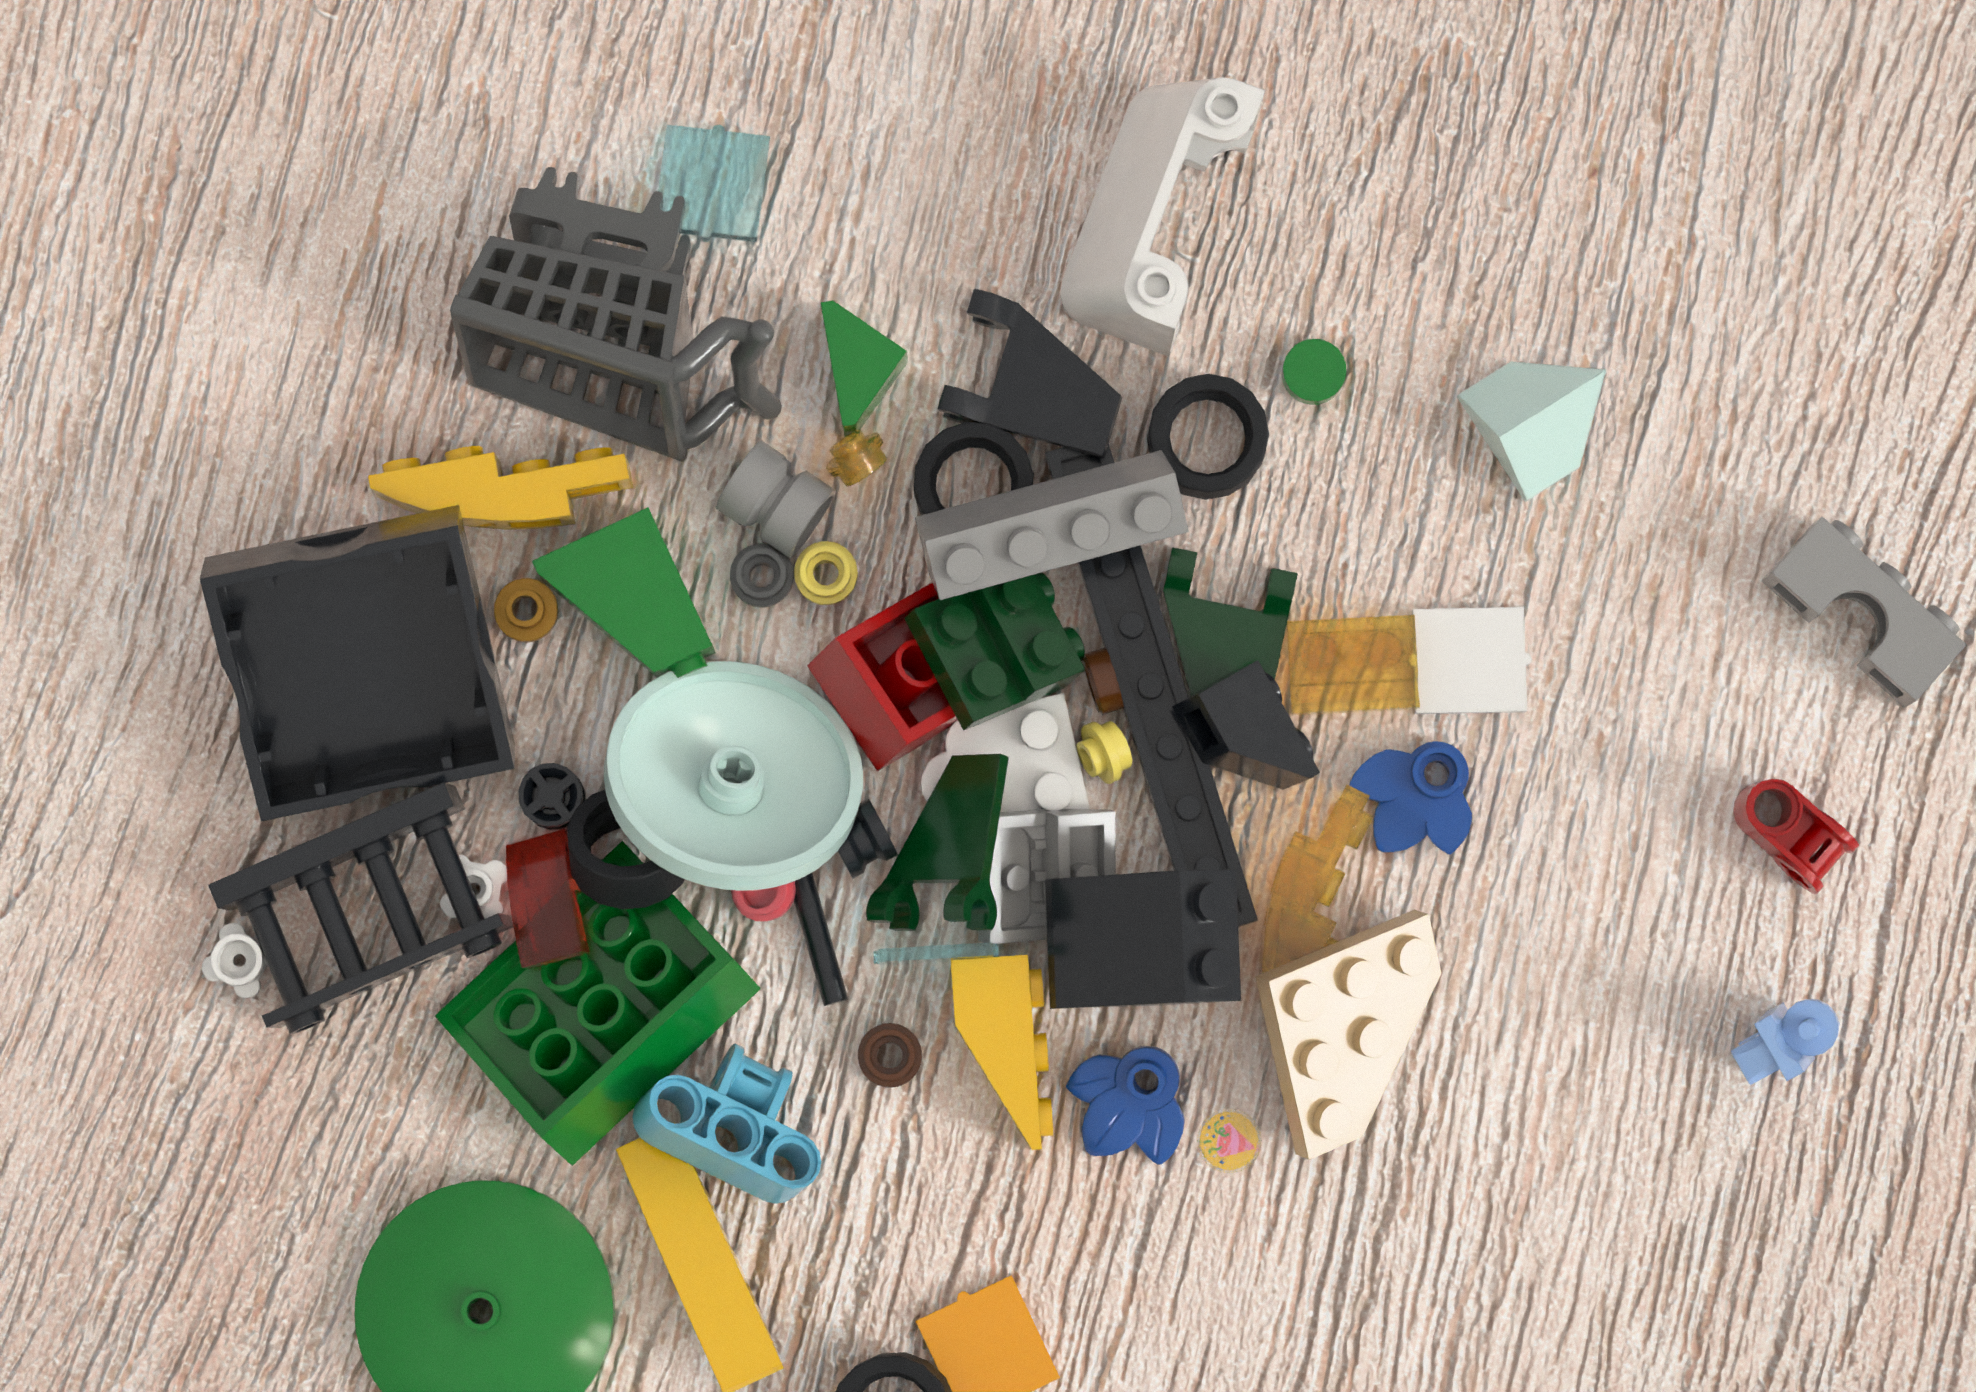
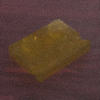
[1286,615,1420,716]

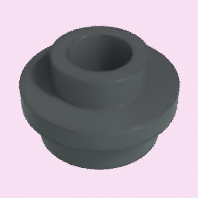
[730,543,794,608]

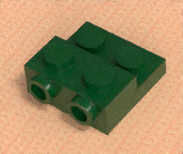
[904,572,1085,731]

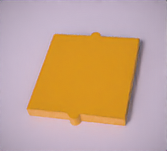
[916,1275,1060,1392]

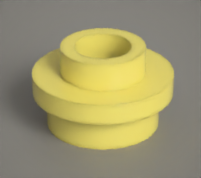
[794,541,858,605]
[1077,721,1132,784]

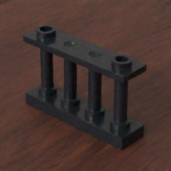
[208,782,514,1035]

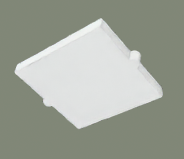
[1407,607,1532,714]

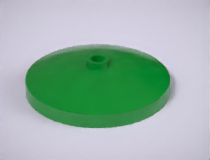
[354,1180,615,1392]

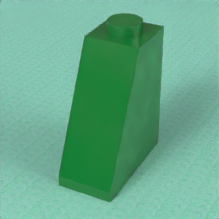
[532,507,716,678]

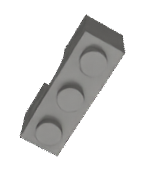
[1761,516,1967,708]

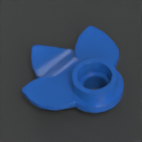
[1349,741,1472,855]
[1066,1046,1185,1165]

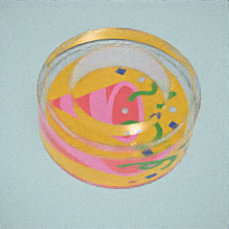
[1196,1108,1262,1173]

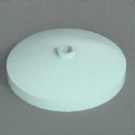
[604,661,863,891]

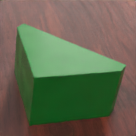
[821,300,908,437]

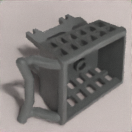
[450,167,782,461]

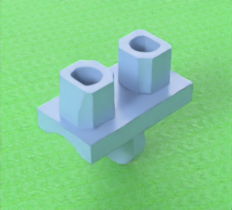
[1731,999,1840,1085]

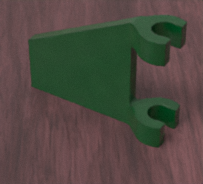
[1163,547,1298,695]
[866,753,1009,931]

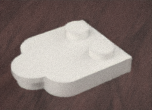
[921,693,1090,812]

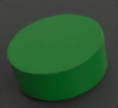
[1282,339,1346,405]

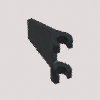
[937,289,1122,458]

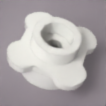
[440,855,509,919]
[202,923,268,998]

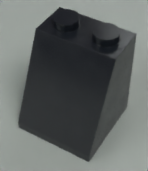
[1045,869,1241,1009]

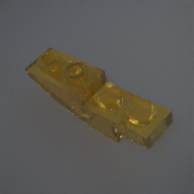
[1258,785,1373,1037]

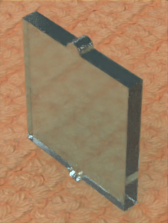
[658,125,770,242]
[873,942,999,966]

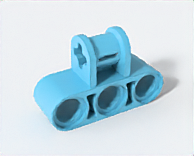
[632,1043,821,1204]

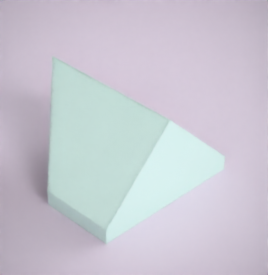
[1457,361,1606,502]

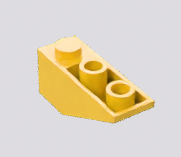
[951,955,1053,1151]

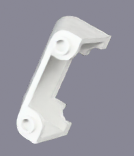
[1060,77,1265,357]

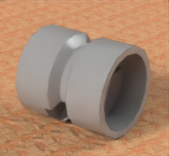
[716,440,836,558]

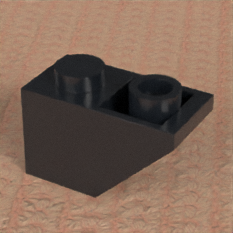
[1172,660,1320,790]

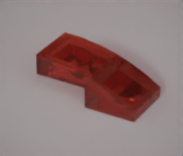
[506,829,590,969]

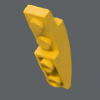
[368,446,633,530]

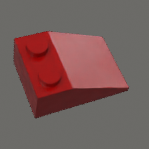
[807,583,957,772]

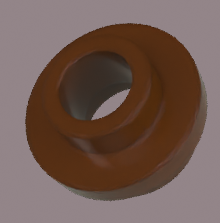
[858,1023,922,1088]

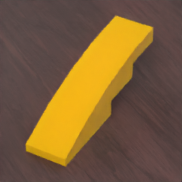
[616,1122,784,1392]

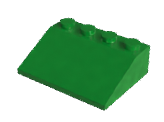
[435,841,761,1166]

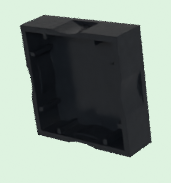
[200,505,515,822]

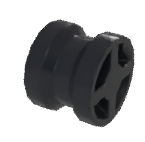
[518,763,586,831]
[838,799,898,879]

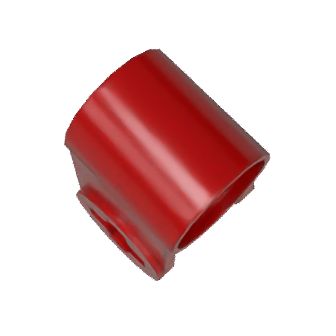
[1733,779,1859,895]

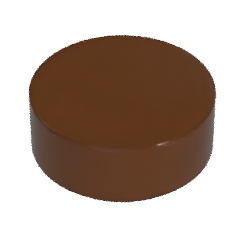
[1082,647,1124,715]

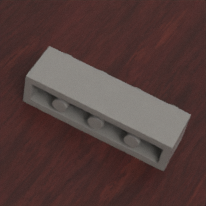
[915,450,1189,600]

